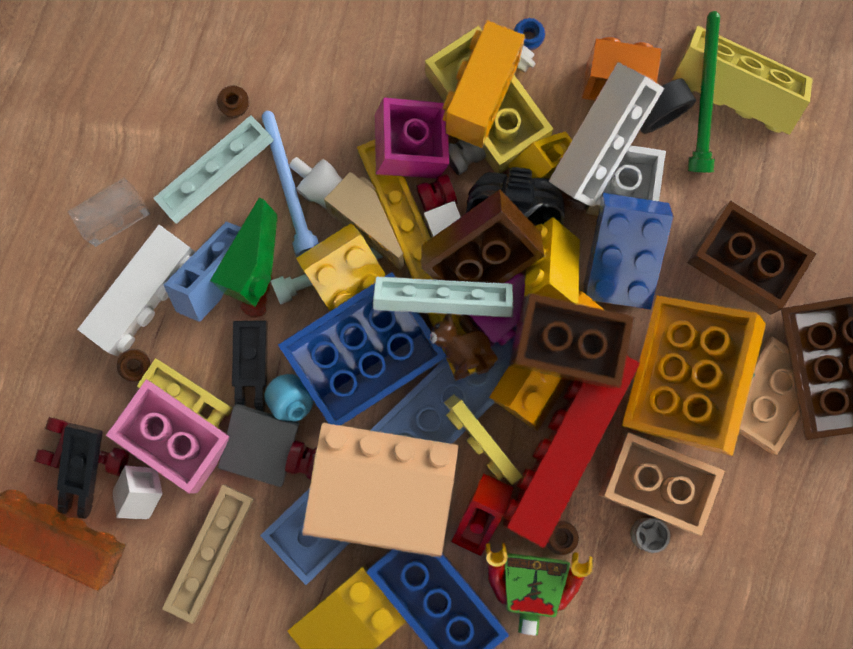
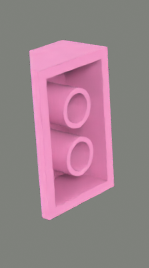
[106,379,230,494]

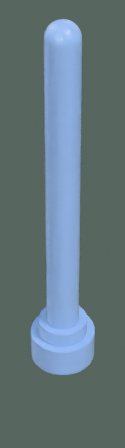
[262,111,319,257]

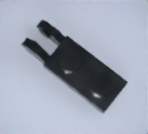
[232,321,268,412]
[57,423,103,519]

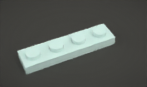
[154,115,274,224]
[373,277,513,317]

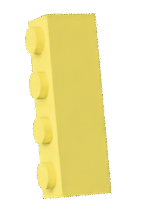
[672,26,813,135]

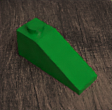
[210,198,278,307]

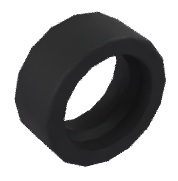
[640,78,696,134]

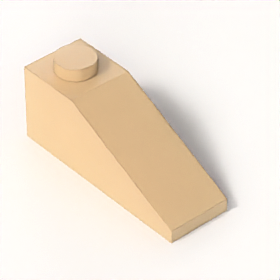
[324,172,404,270]

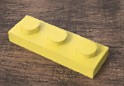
[444,394,522,485]

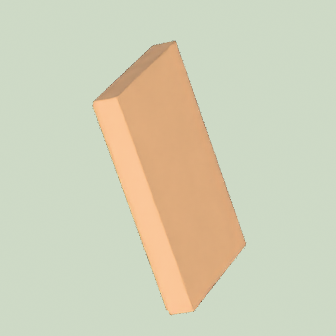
[739,336,801,455]

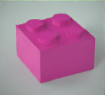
[375,97,449,179]

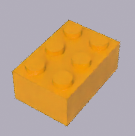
[442,20,525,148]

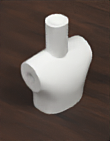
[289,157,343,209]

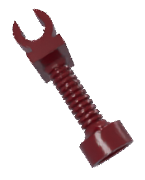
[34,417,129,477]

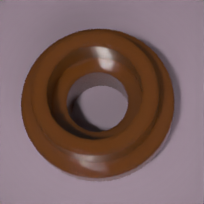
[217,86,249,118]
[117,349,151,382]
[546,521,579,555]

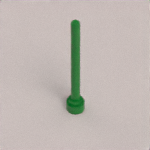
[688,11,720,173]

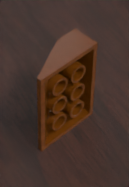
[781,296,853,440]

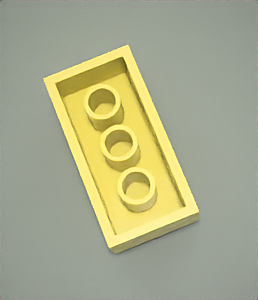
[425,26,554,173]

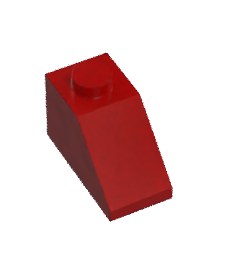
[451,473,514,556]

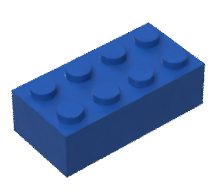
[366,549,509,649]

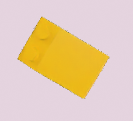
[287,564,406,649]

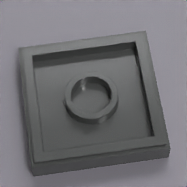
[218,404,300,487]

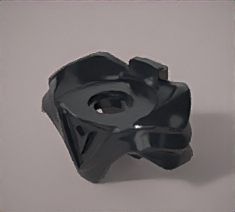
[466,167,565,226]

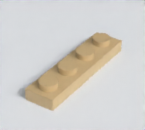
[162,485,254,624]

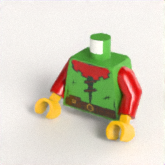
[485,543,592,635]

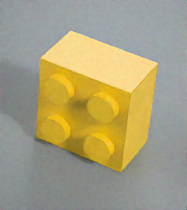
[296,223,386,311]

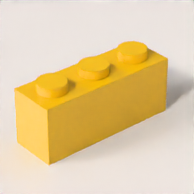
[524,217,580,304]

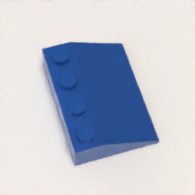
[278,272,447,426]

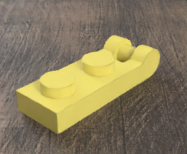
[137,358,233,429]

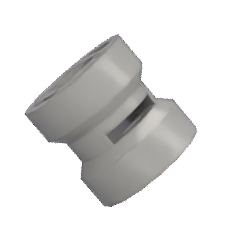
[449,139,486,175]
[630,517,670,553]

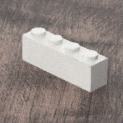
[549,62,664,207]
[77,225,195,356]

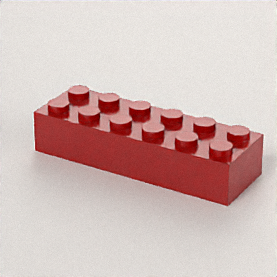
[503,356,640,548]

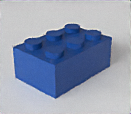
[584,193,674,310]

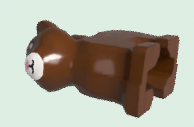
[430,314,498,380]

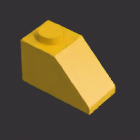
[508,131,572,179]

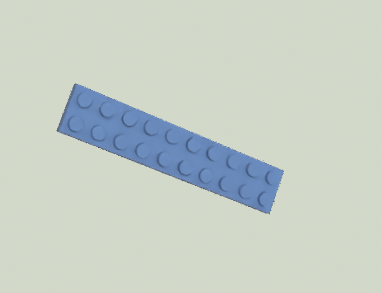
[260,327,517,585]

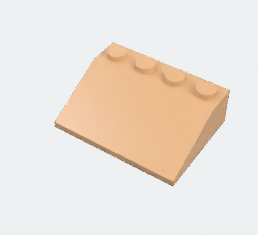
[303,423,458,557]

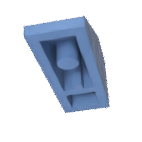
[164,222,241,322]

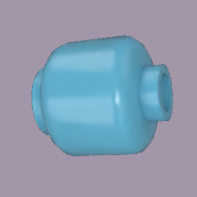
[264,374,313,422]

